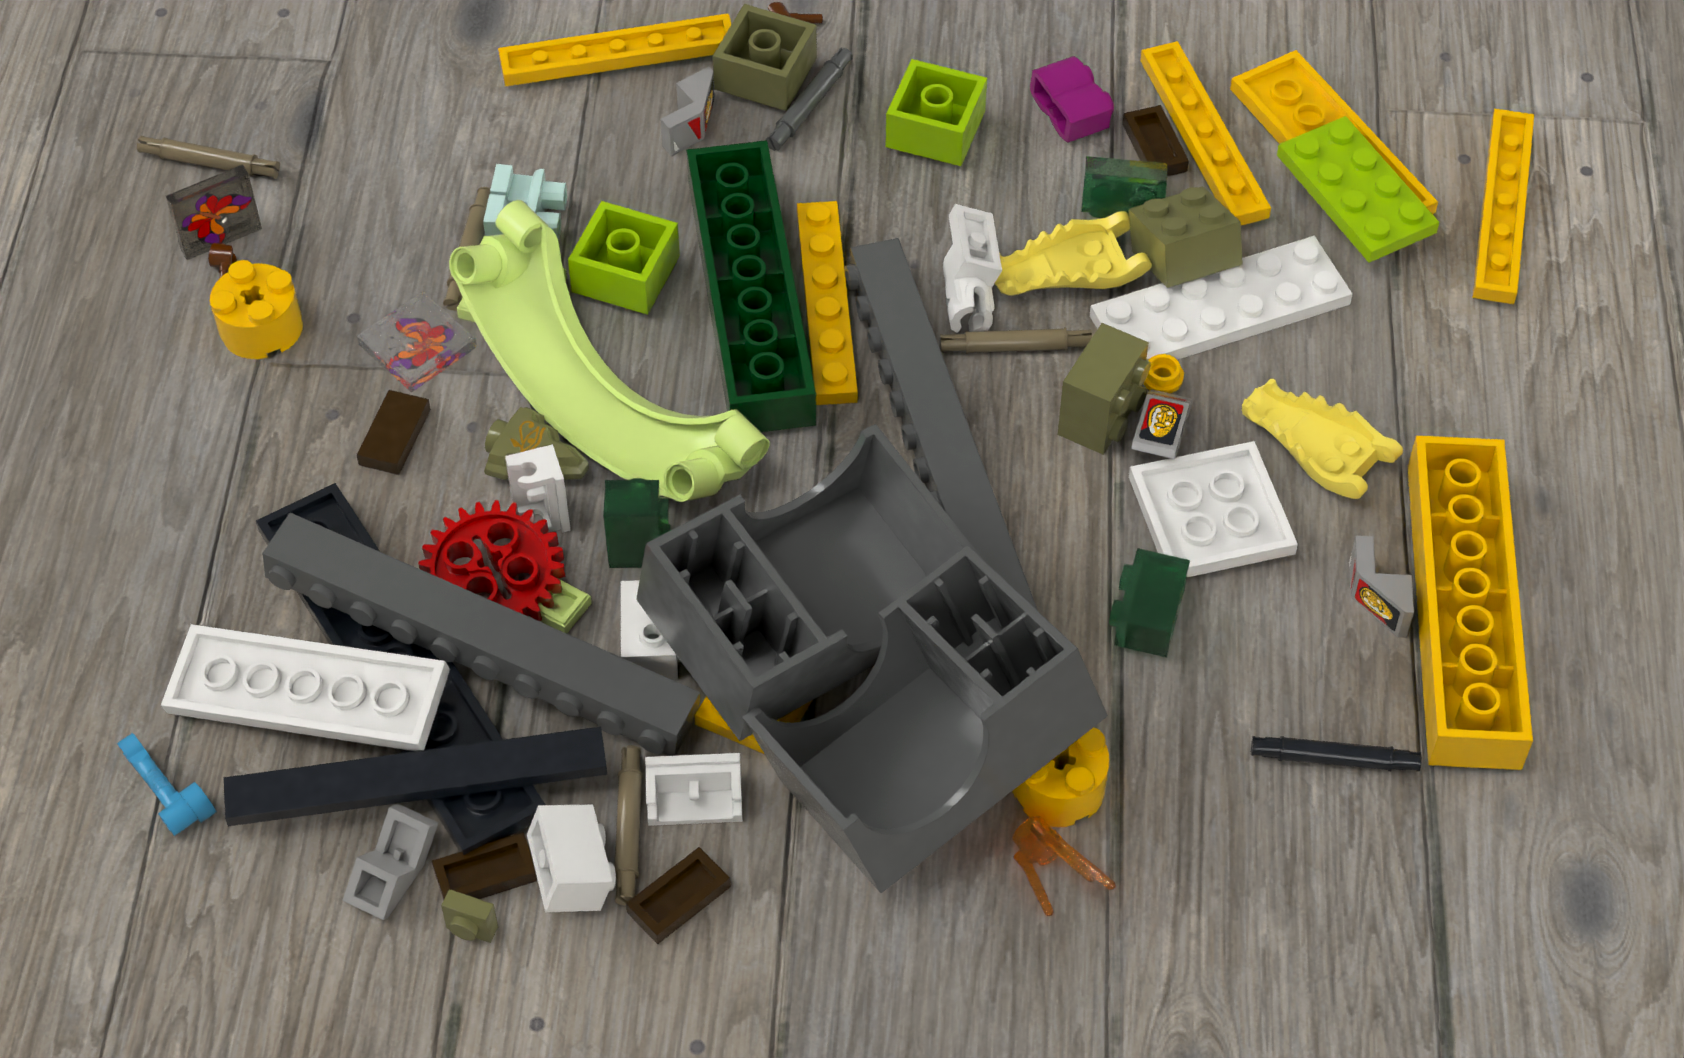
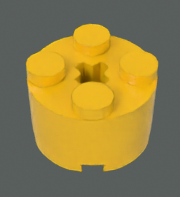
[210,260,303,359]
[1013,727,1110,827]

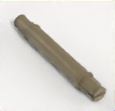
[137,135,280,178]
[443,187,490,311]
[940,327,1092,354]
[615,745,643,905]

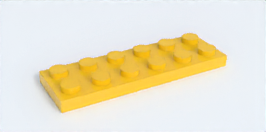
[1230,50,1438,214]

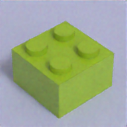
[885,59,987,166]
[568,201,680,315]

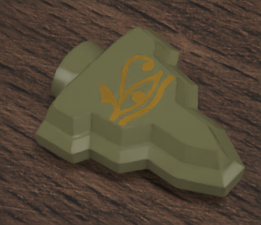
[484,407,589,480]

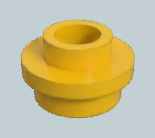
[1143,354,1184,394]

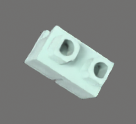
[483,164,568,240]

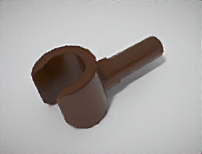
[768,2,823,24]
[208,243,237,279]

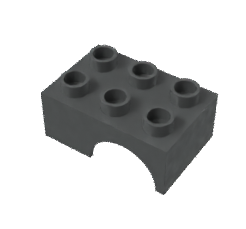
[636,424,982,741]
[742,545,1108,893]

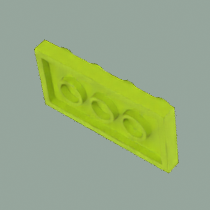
[1277,116,1439,263]

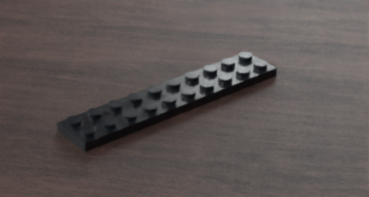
[256,483,546,855]

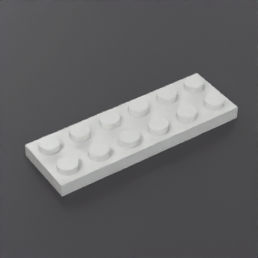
[1090,236,1353,361]
[161,624,450,751]

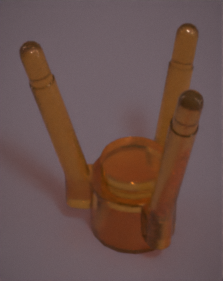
[1012,815,1116,916]

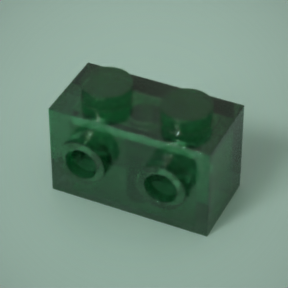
[1081,156,1167,218]
[603,478,671,568]
[1109,548,1190,658]

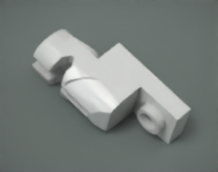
[943,204,1002,333]

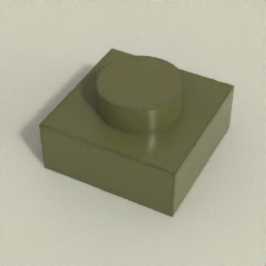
[441,889,498,943]

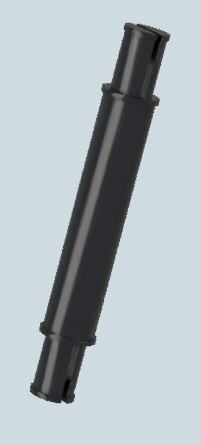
[1251,736,1422,772]

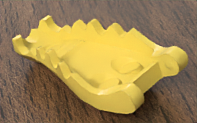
[995,211,1152,296]
[1242,379,1403,499]

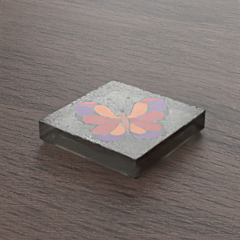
[166,165,262,260]

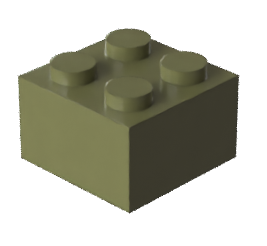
[713,4,817,111]
[1129,186,1243,288]
[1057,323,1151,455]

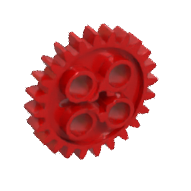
[418,500,566,622]

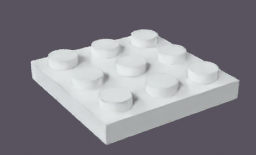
[1129,441,1298,581]

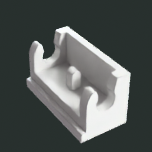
[505,444,571,533]
[645,753,743,826]

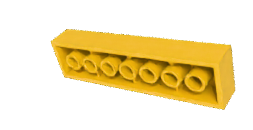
[1408,435,1533,770]

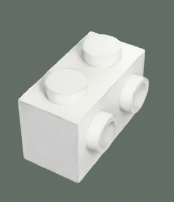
[621,580,681,680]
[527,804,616,913]

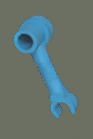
[117,733,217,836]

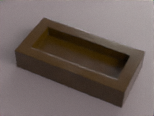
[1122,105,1189,180]
[357,390,431,475]
[432,832,538,901]
[626,847,731,944]

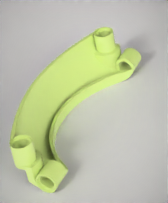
[449,200,770,502]

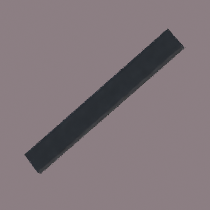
[223,726,608,827]

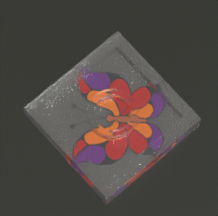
[357,291,477,393]

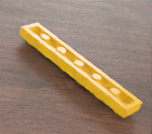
[498,13,731,87]
[1140,41,1271,226]
[1472,108,1535,304]
[797,201,858,405]

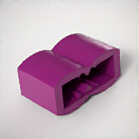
[1030,56,1114,143]

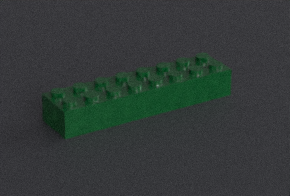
[686,140,816,432]

